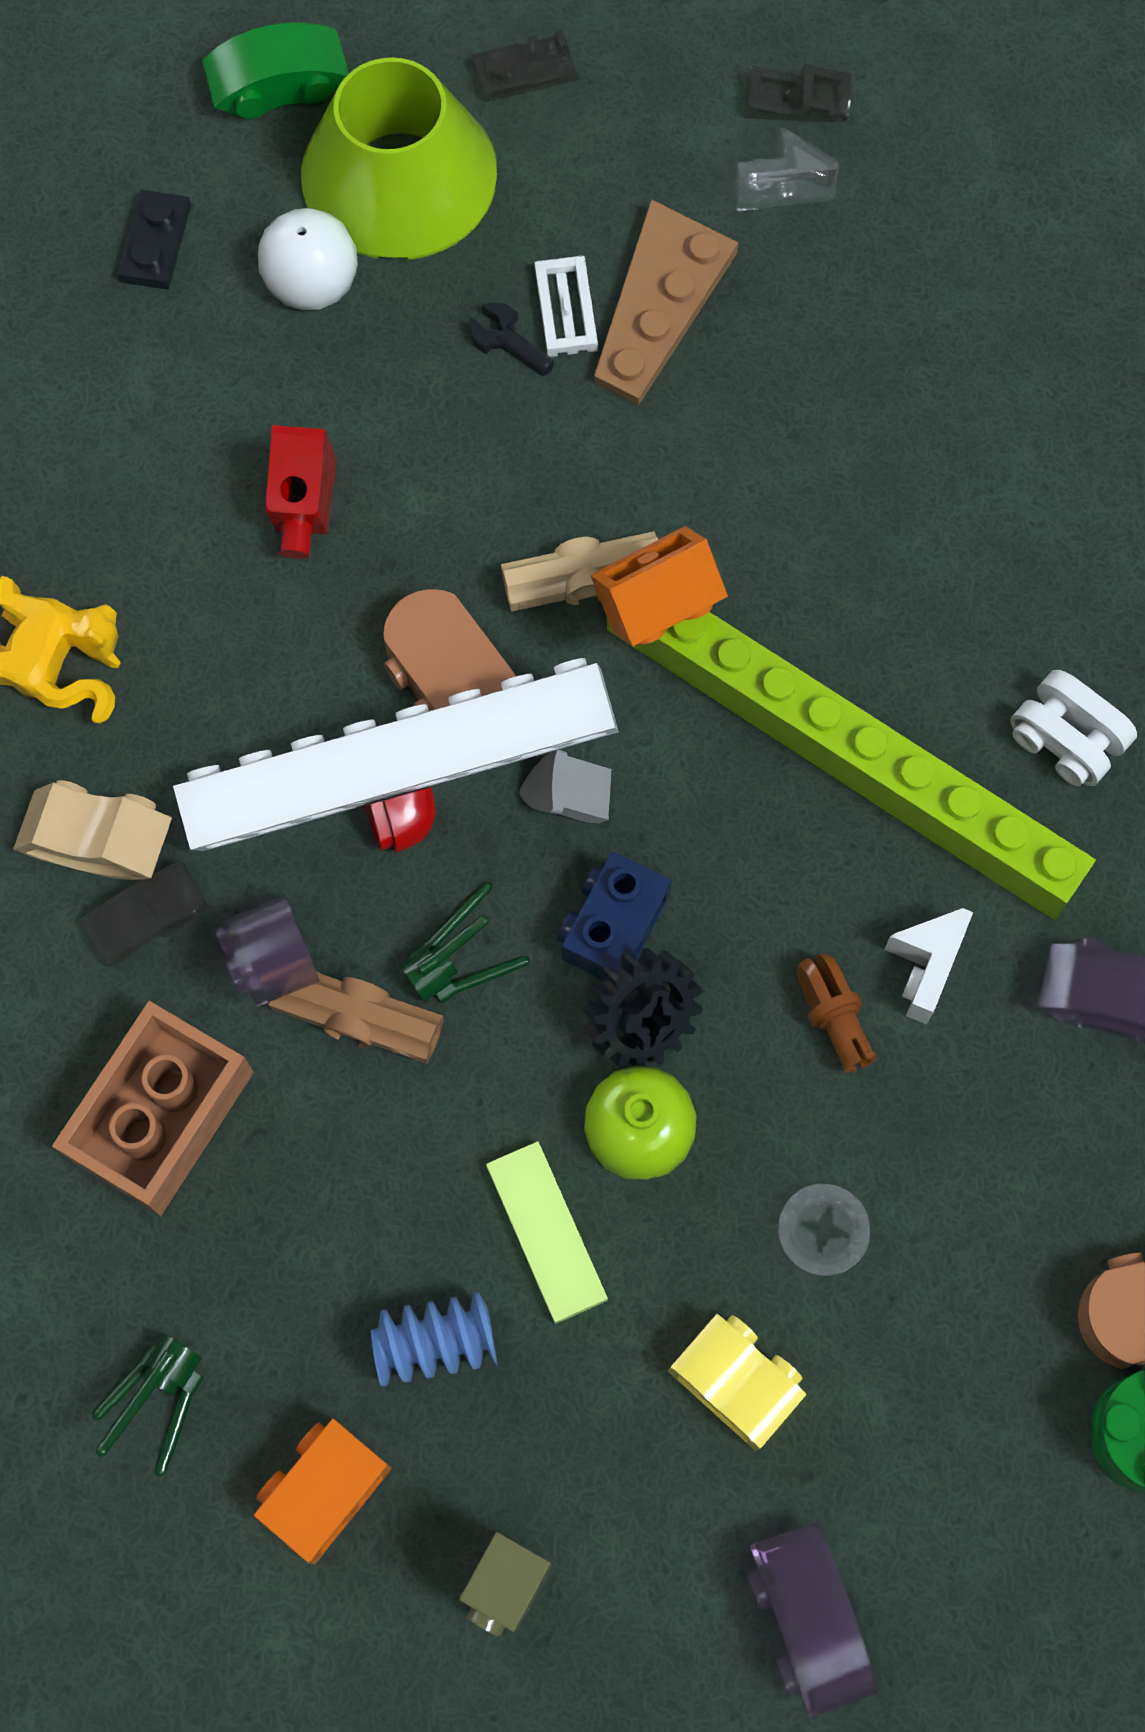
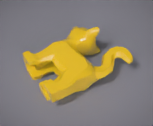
[0,576,121,724]

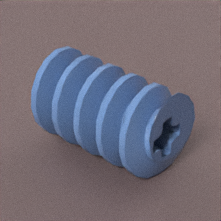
[371,1292,498,1387]

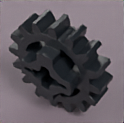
[582,948,703,1069]

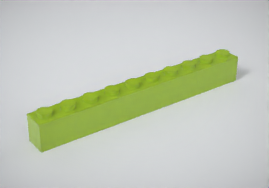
[607,612,1096,921]

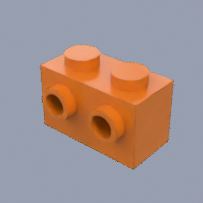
[590,526,728,647]
[254,1419,393,1564]

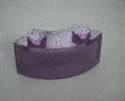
[215,894,320,1007]
[1037,937,1145,1044]
[746,1522,878,1718]

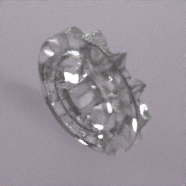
[778,1184,871,1276]

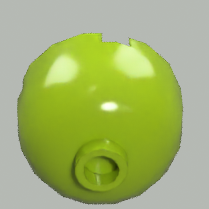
[584,1065,697,1180]

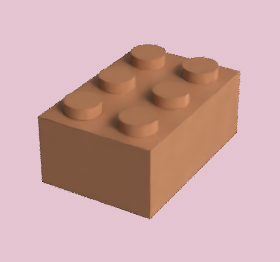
[52,1001,254,1216]

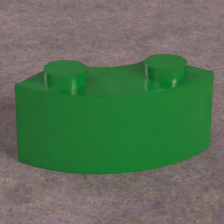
[202,23,349,119]

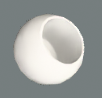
[258,208,357,310]

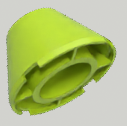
[301,58,497,260]

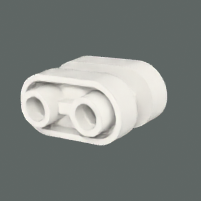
[1010,670,1137,786]

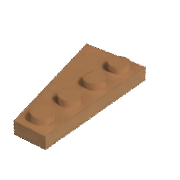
[594,200,738,406]

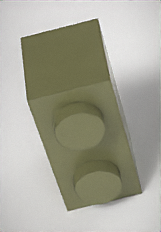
[459,1531,553,1637]

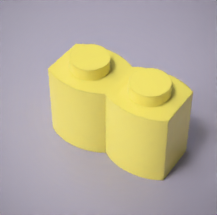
[668,1314,807,1451]

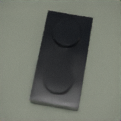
[118,190,191,290]

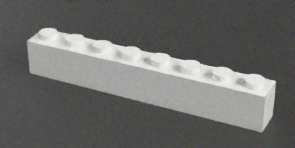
[173,658,619,851]

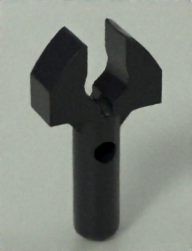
[469,303,554,376]

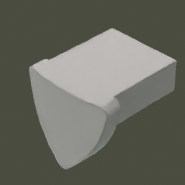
[520,749,612,823]

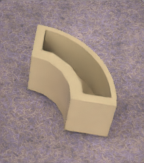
[13,780,172,880]

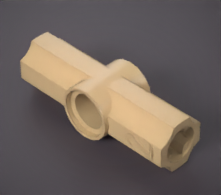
[501,531,658,612]

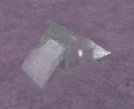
[734,128,840,211]

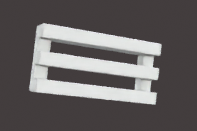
[535,256,598,357]

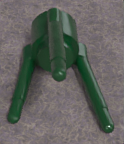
[400,882,530,1004]
[92,1334,204,1477]

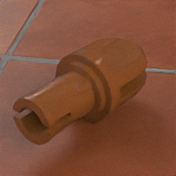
[797,953,877,1073]

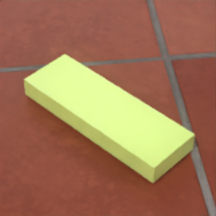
[486,1141,608,1324]

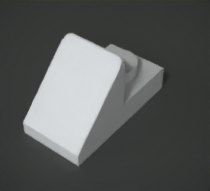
[884,908,973,1024]

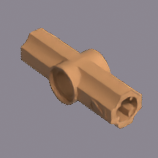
[269,962,444,1064]

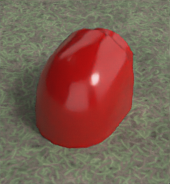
[364,786,436,853]

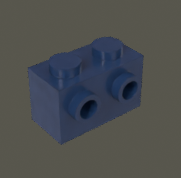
[557,851,672,981]

